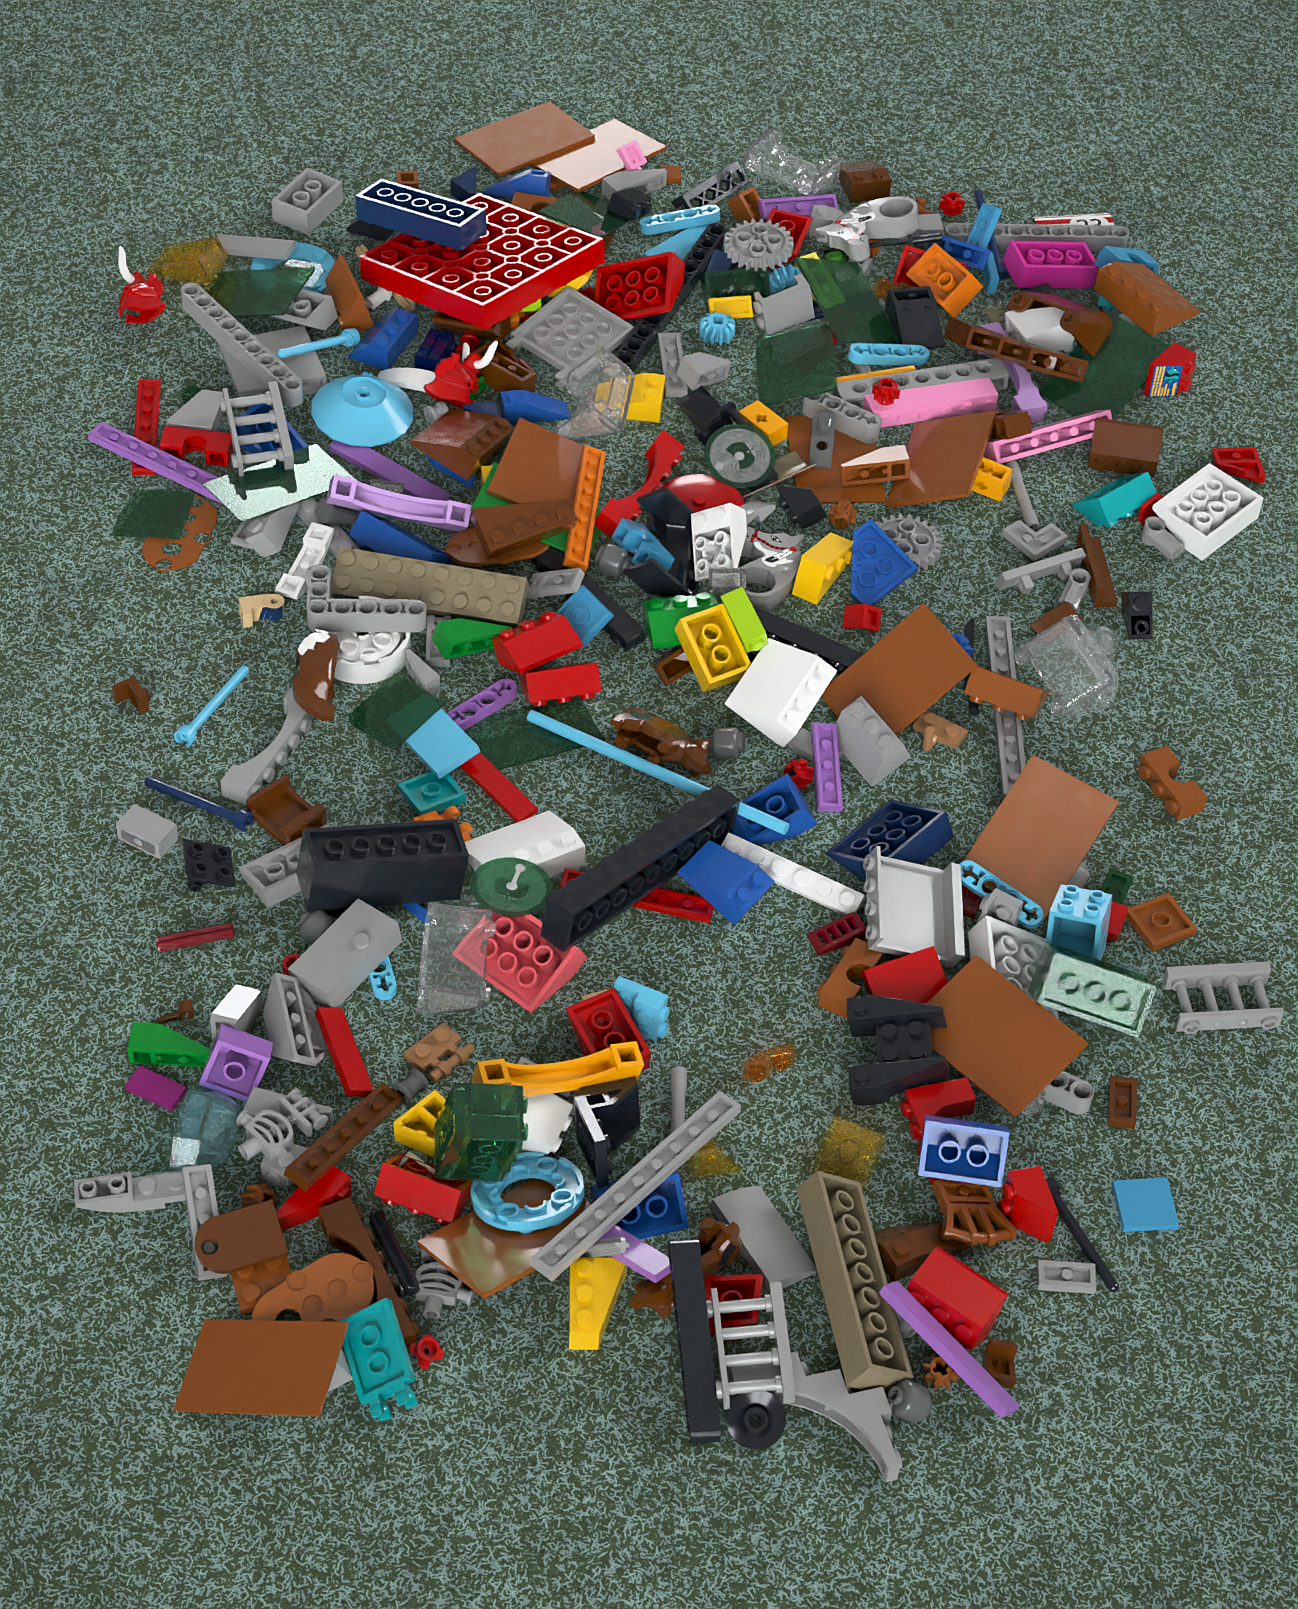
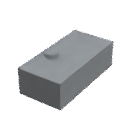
[288,899,402,1008]

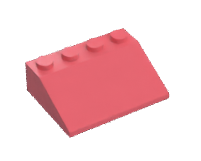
[453,892,587,1013]

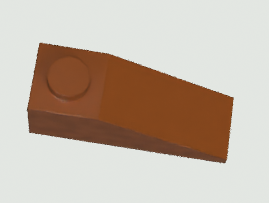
[841,445,910,486]

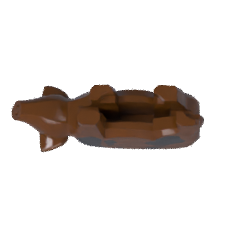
[610,708,712,776]
[631,1217,742,1319]

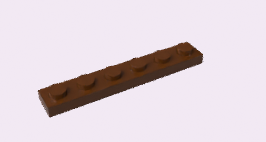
[283,1082,404,1191]

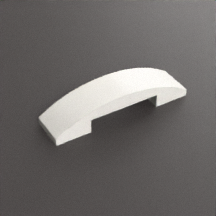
[378,368,435,392]
[274,522,334,600]

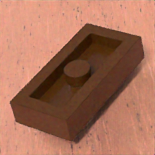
[1107,1075,1137,1129]

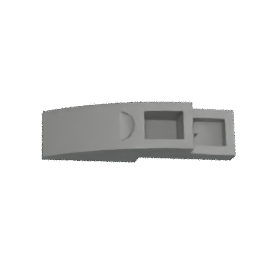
[74,1171,186,1213]

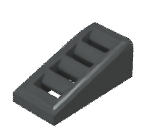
[315,497,361,524]

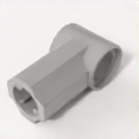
[1141,517,1185,560]
[1057,568,1090,612]

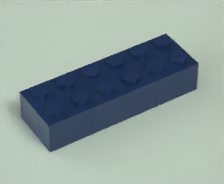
[355,179,487,250]

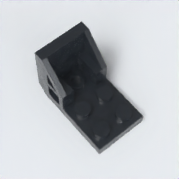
[573,1076,640,1188]

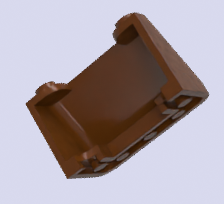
[1006,291,1112,358]

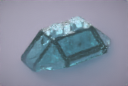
[169,1085,242,1173]

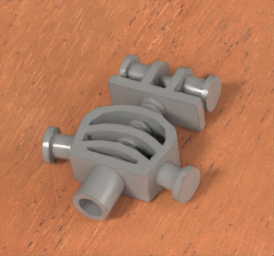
[236,1089,328,1167]
[401,1233,476,1319]

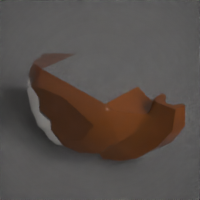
[292,629,342,721]

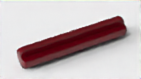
[156,923,235,952]

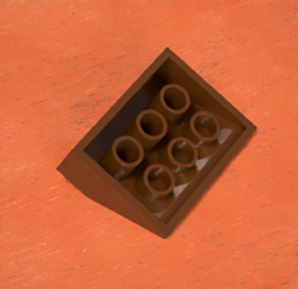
[410,409,515,481]

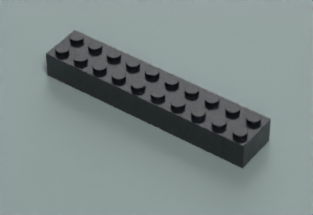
[540,784,741,952]

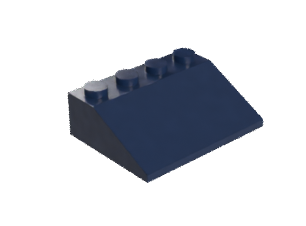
[826,799,954,882]

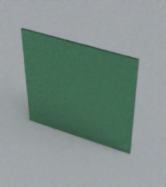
[111,489,196,539]
[348,673,446,751]

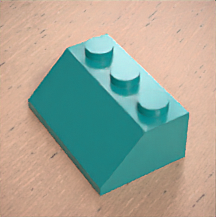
[1071,472,1156,528]

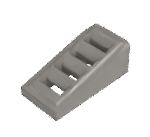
[405,648,440,696]

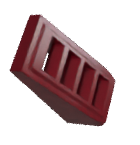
[807,911,866,956]

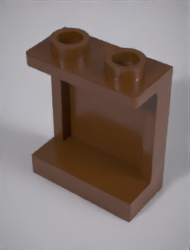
[247,775,326,846]

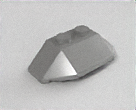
[263,973,330,1066]

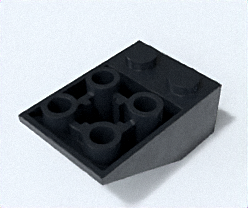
[885,286,945,349]

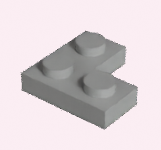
[1002,520,1068,561]

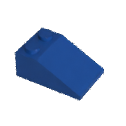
[228,403,310,473]
[733,773,817,846]
[677,840,775,925]

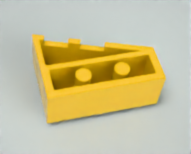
[792,532,852,605]

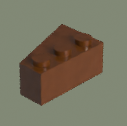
[471,337,537,393]

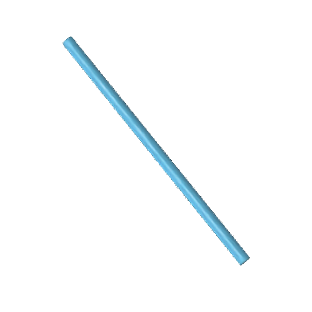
[527,710,789,835]

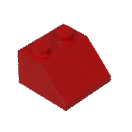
[998,1166,1058,1243]

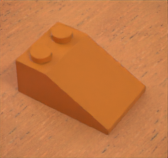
[906,243,983,318]

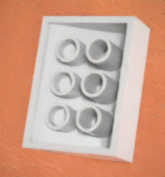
[1152,463,1264,561]
[724,638,837,747]
[465,810,585,899]
[968,915,1059,1019]

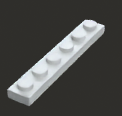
[721,833,865,915]

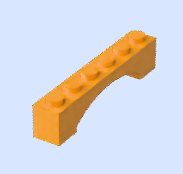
[472,1041,644,1103]

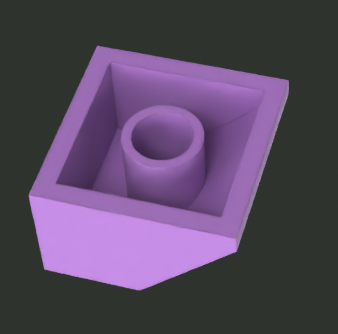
[199,1024,273,1102]

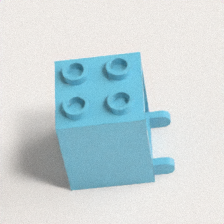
[1044,884,1112,978]

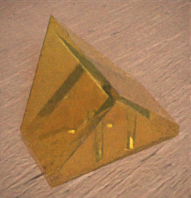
[688,1139,745,1178]

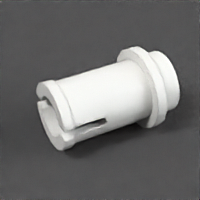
[365,287,392,310]

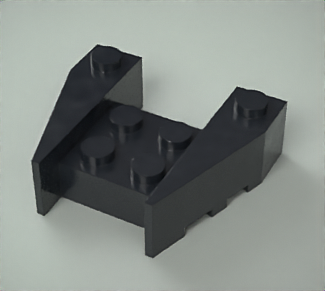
[847,995,950,1106]

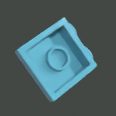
[614,976,670,1042]

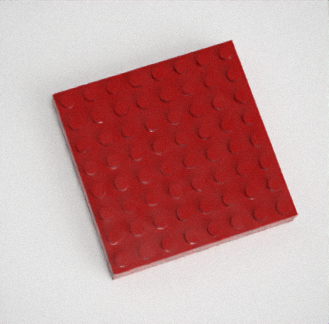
[359,193,605,329]

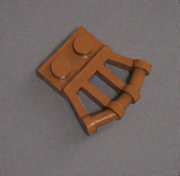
[932,1179,1017,1247]

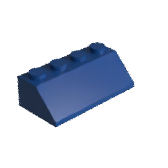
[349,510,453,565]

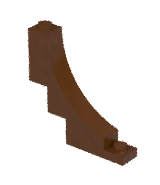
[944,316,1089,382]

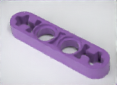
[446,679,517,731]

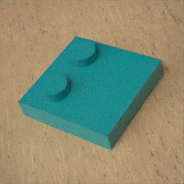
[398,771,466,816]

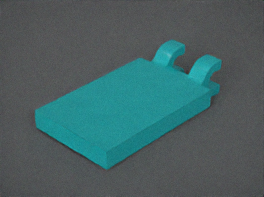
[338,1298,419,1421]

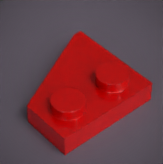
[1211,447,1266,483]

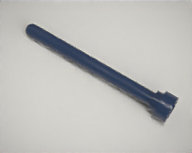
[974,189,1010,279]
[144,777,254,832]

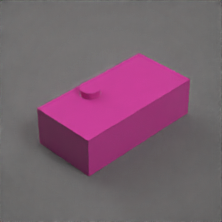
[1002,241,1099,289]

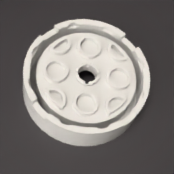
[313,596,411,684]

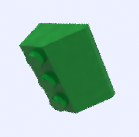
[643,592,718,649]

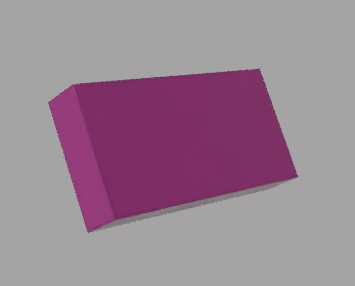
[125,1066,187,1111]

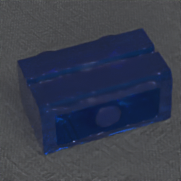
[414,328,457,372]

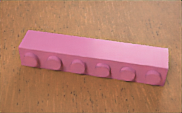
[863,377,999,428]
[983,410,1112,464]

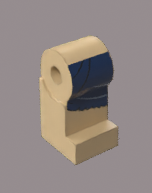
[239,594,285,628]

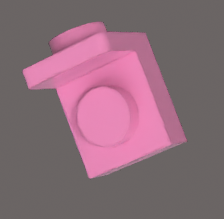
[616,140,647,171]

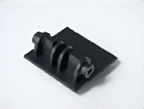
[182,839,236,892]

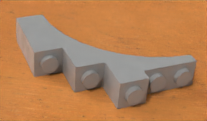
[728,1351,902,1482]

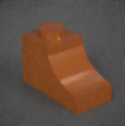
[727,186,766,223]

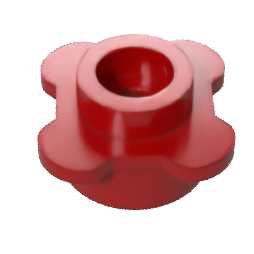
[409,1334,444,1369]

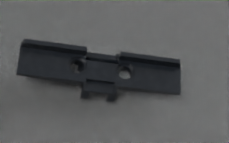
[676,386,779,493]

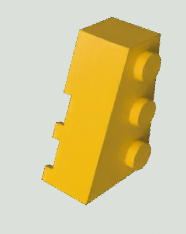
[393,1090,493,1175]
[569,1257,627,1350]

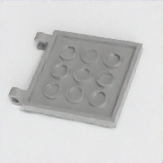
[505,286,634,389]

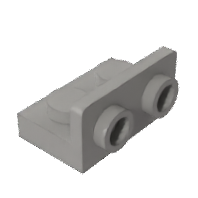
[976,888,1023,928]

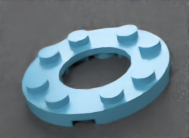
[250,241,335,296]
[470,1152,585,1233]

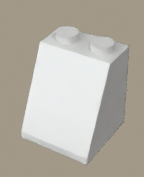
[1005,307,1075,353]
[481,1093,573,1155]

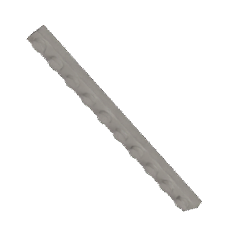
[985,616,1026,800]
[530,1091,741,1281]

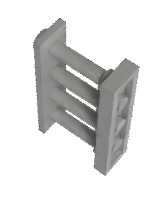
[219,381,294,477]
[1162,961,1284,1034]
[706,1282,795,1409]

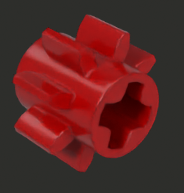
[939,191,965,217]
[872,378,900,406]
[783,759,814,789]

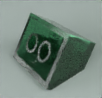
[700,267,770,313]

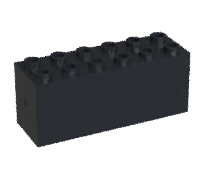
[296,819,469,911]

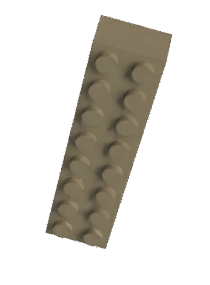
[331,547,529,629]
[797,1171,913,1395]

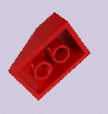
[565,988,651,1071]

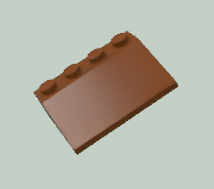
[1094,262,1201,337]

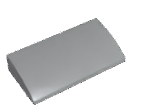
[239,825,330,908]
[711,1186,817,1294]

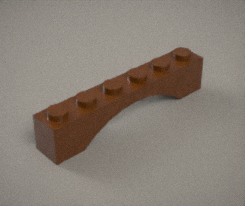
[318,1197,419,1350]

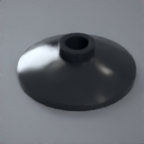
[726,1391,786,1450]

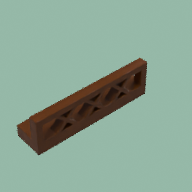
[1076,524,1118,608]

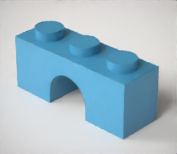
[1094,246,1160,273]
[611,518,675,571]

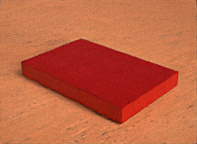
[861,946,948,1004]

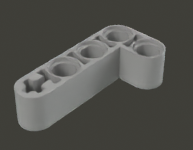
[802,375,881,444]

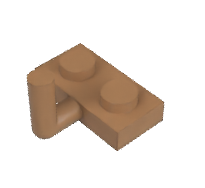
[913,710,968,751]

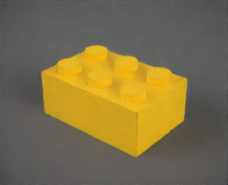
[674,603,751,692]

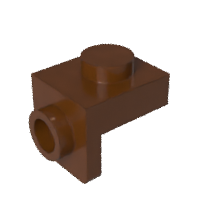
[112,677,151,714]
[982,1339,1018,1389]

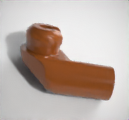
[916,196,934,215]

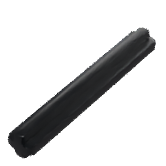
[369,1210,420,1296]

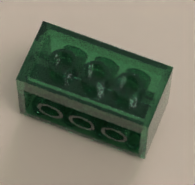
[1028,942,1157,1038]
[434,1082,528,1182]

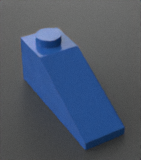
[926,232,991,271]
[500,390,570,424]

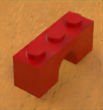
[159,426,234,467]

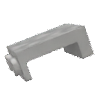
[753,273,815,335]

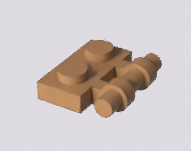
[404,1023,475,1083]

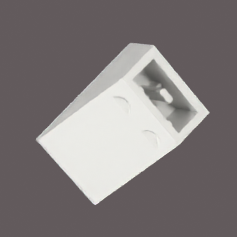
[691,503,747,581]

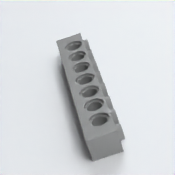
[833,358,1009,409]

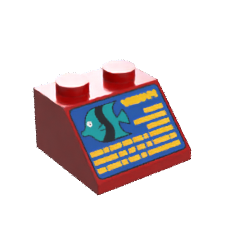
[1143,342,1197,397]

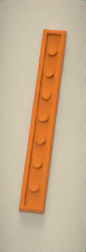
[563,445,606,572]

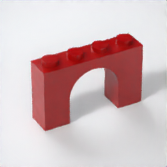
[900,1077,976,1185]

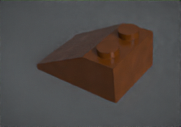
[832,159,892,203]

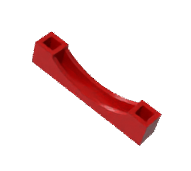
[594,430,685,537]

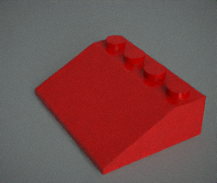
[594,251,685,321]

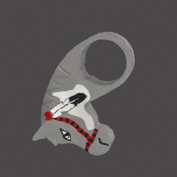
[815,196,919,261]
[730,527,804,611]

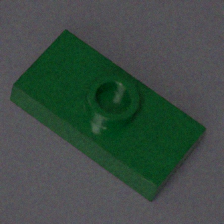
[1100,868,1134,905]

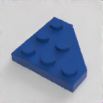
[850,519,918,606]

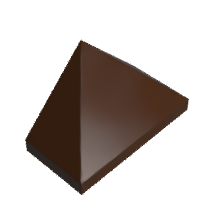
[653,646,692,686]

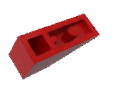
[276,1166,352,1232]

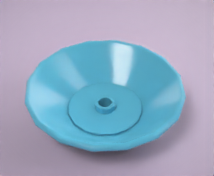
[311,375,414,447]

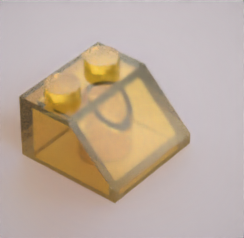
[811,1116,886,1192]

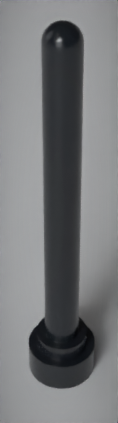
[1046,1177,1119,1292]

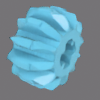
[767,264,801,295]
[699,311,736,346]

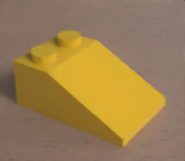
[593,373,666,423]

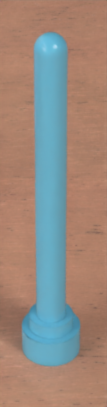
[277,328,360,358]
[174,665,249,747]

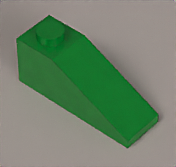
[432,618,512,660]
[127,1022,210,1068]

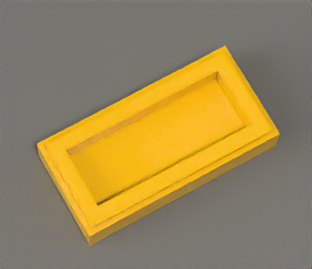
[707,295,753,319]

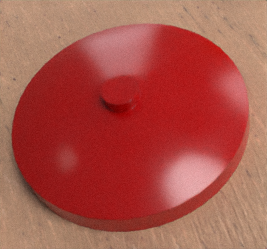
[660,474,744,513]

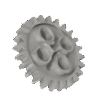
[724,219,794,271]
[875,514,942,573]

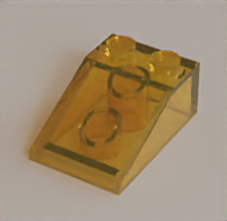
[147,236,228,285]

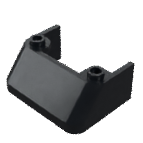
[623,487,699,597]

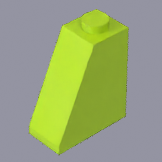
[720,586,769,653]

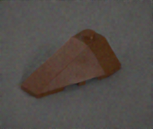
[874,1216,981,1282]

